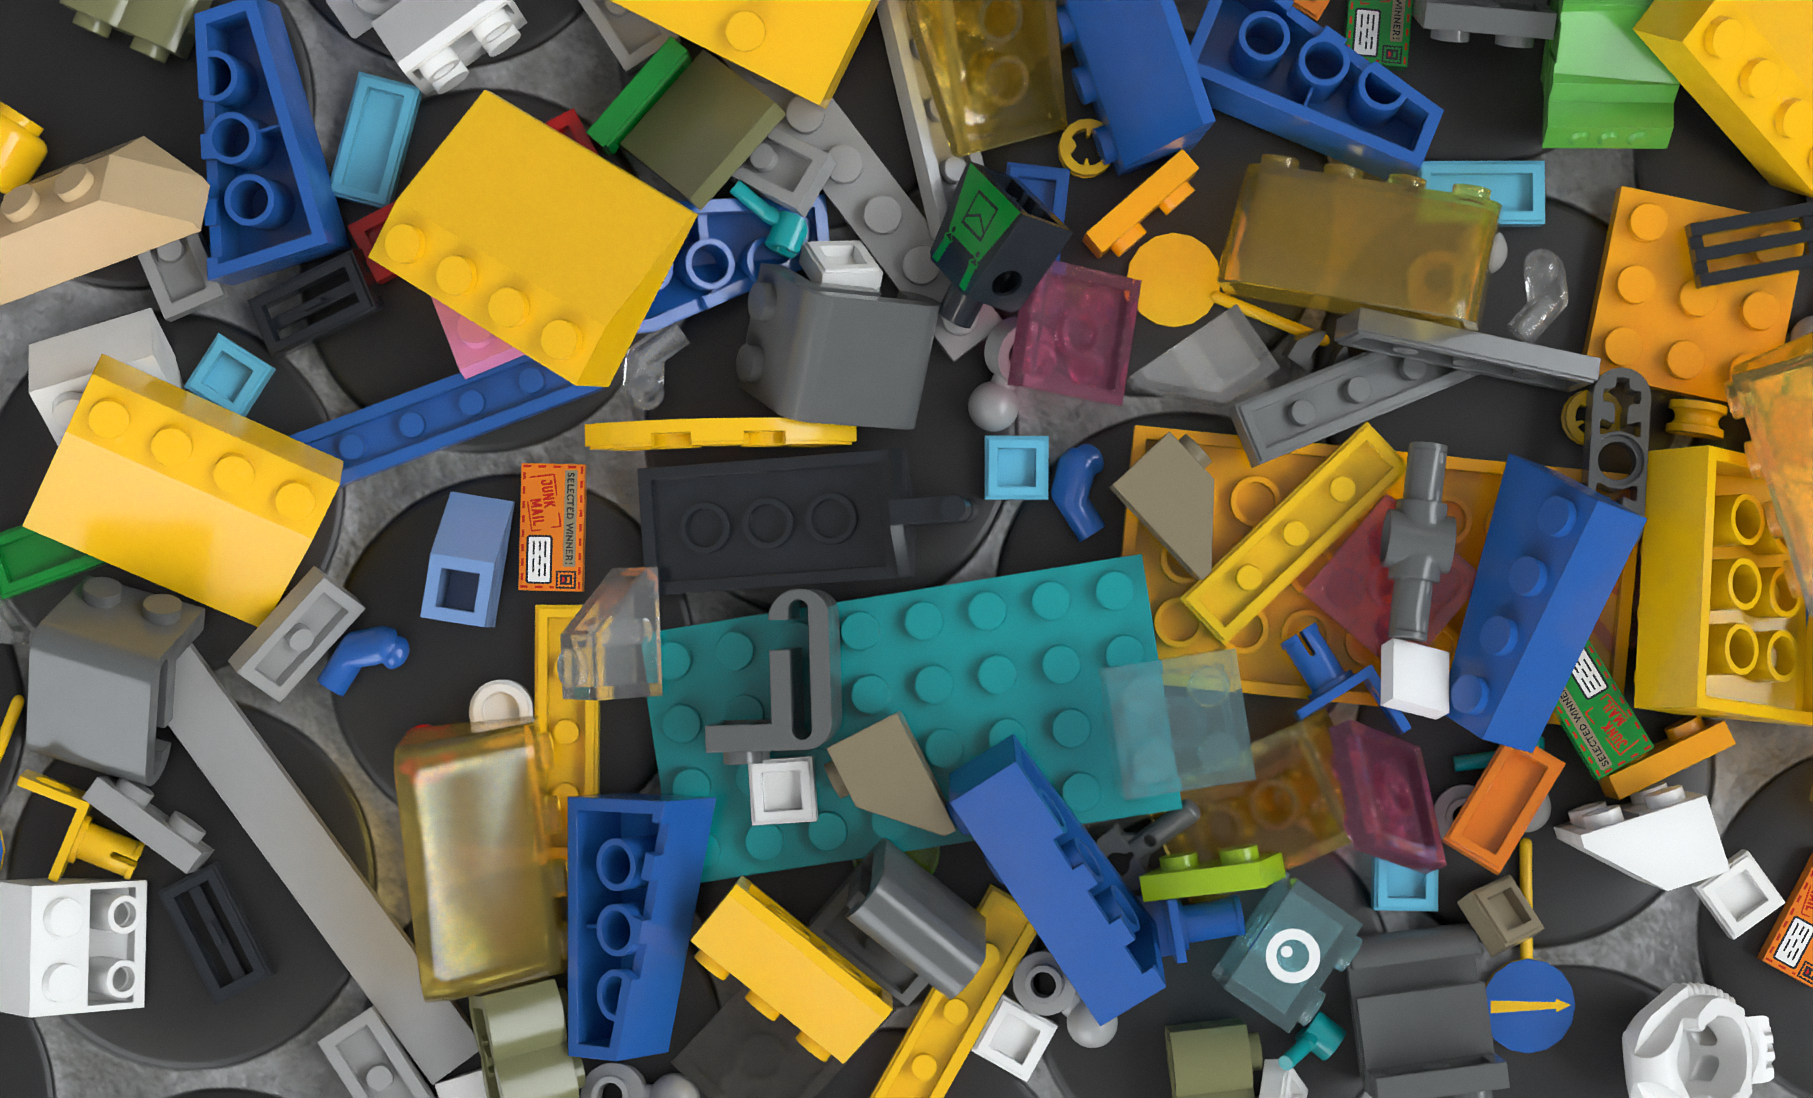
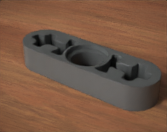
[1581,368,1651,546]

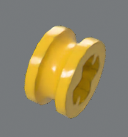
[1058,119,1111,179]
[1561,390,1622,445]
[1665,399,1728,440]

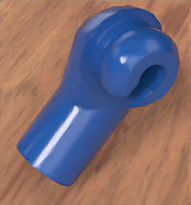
[1051,444,1106,542]
[317,625,410,697]

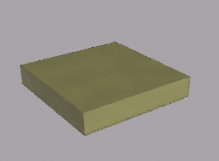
[620,49,786,211]

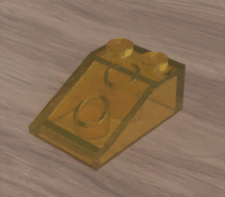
[905,0,1067,157]
[1148,708,1381,904]

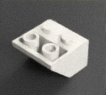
[371,0,528,96]
[29,308,185,447]
[1553,782,1730,891]
[0,878,147,1017]

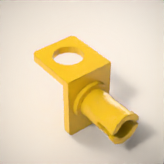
[16,769,145,883]

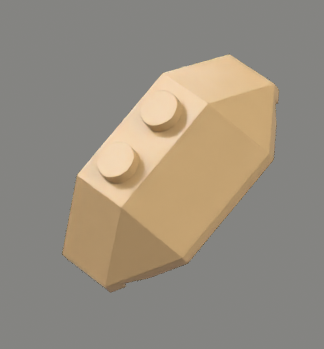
[0,136,210,306]

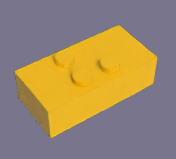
[609,0,880,109]

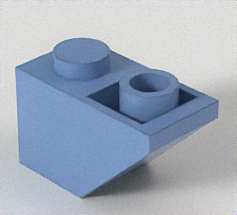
[420,492,515,627]

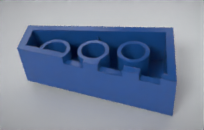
[194,0,351,285]
[1190,0,1444,188]
[1445,453,1647,753]
[946,734,1166,1026]
[568,793,716,1061]

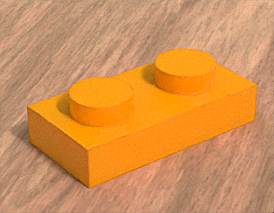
[1082,149,1199,259]
[1598,716,1736,800]

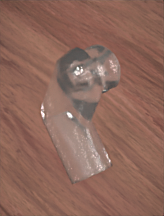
[1506,248,1569,344]
[622,322,690,410]

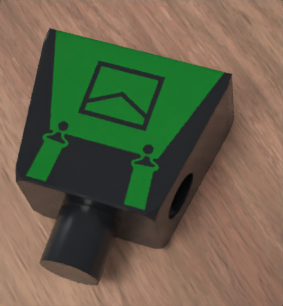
[930,160,1073,328]

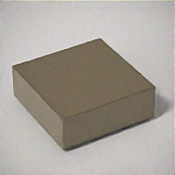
[1457,874,1545,957]

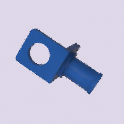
[1280,622,1411,735]
[1136,895,1246,964]

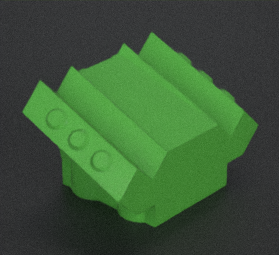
[1540,0,1680,149]

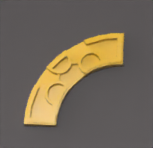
[585,417,857,451]

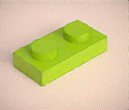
[1139,844,1286,902]

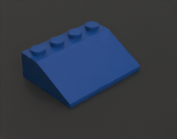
[1051,0,1216,178]

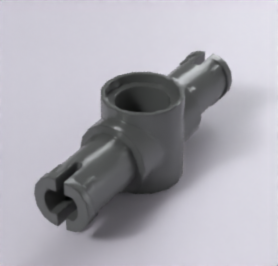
[1380,441,1457,642]

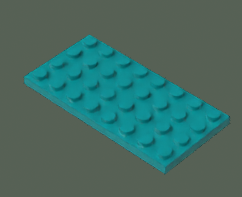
[637,554,1183,883]

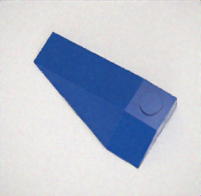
[636,194,830,334]

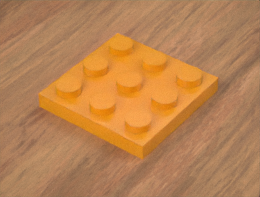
[1582,186,1804,413]

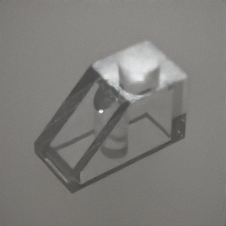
[1126,304,1280,408]
[557,567,663,701]

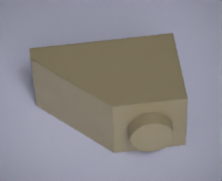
[1109,432,1214,581]
[824,710,957,836]

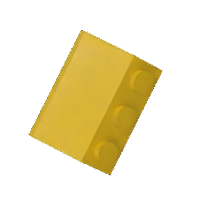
[690,875,893,1064]

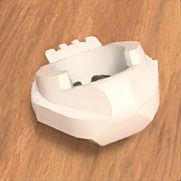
[1622,982,1775,1098]

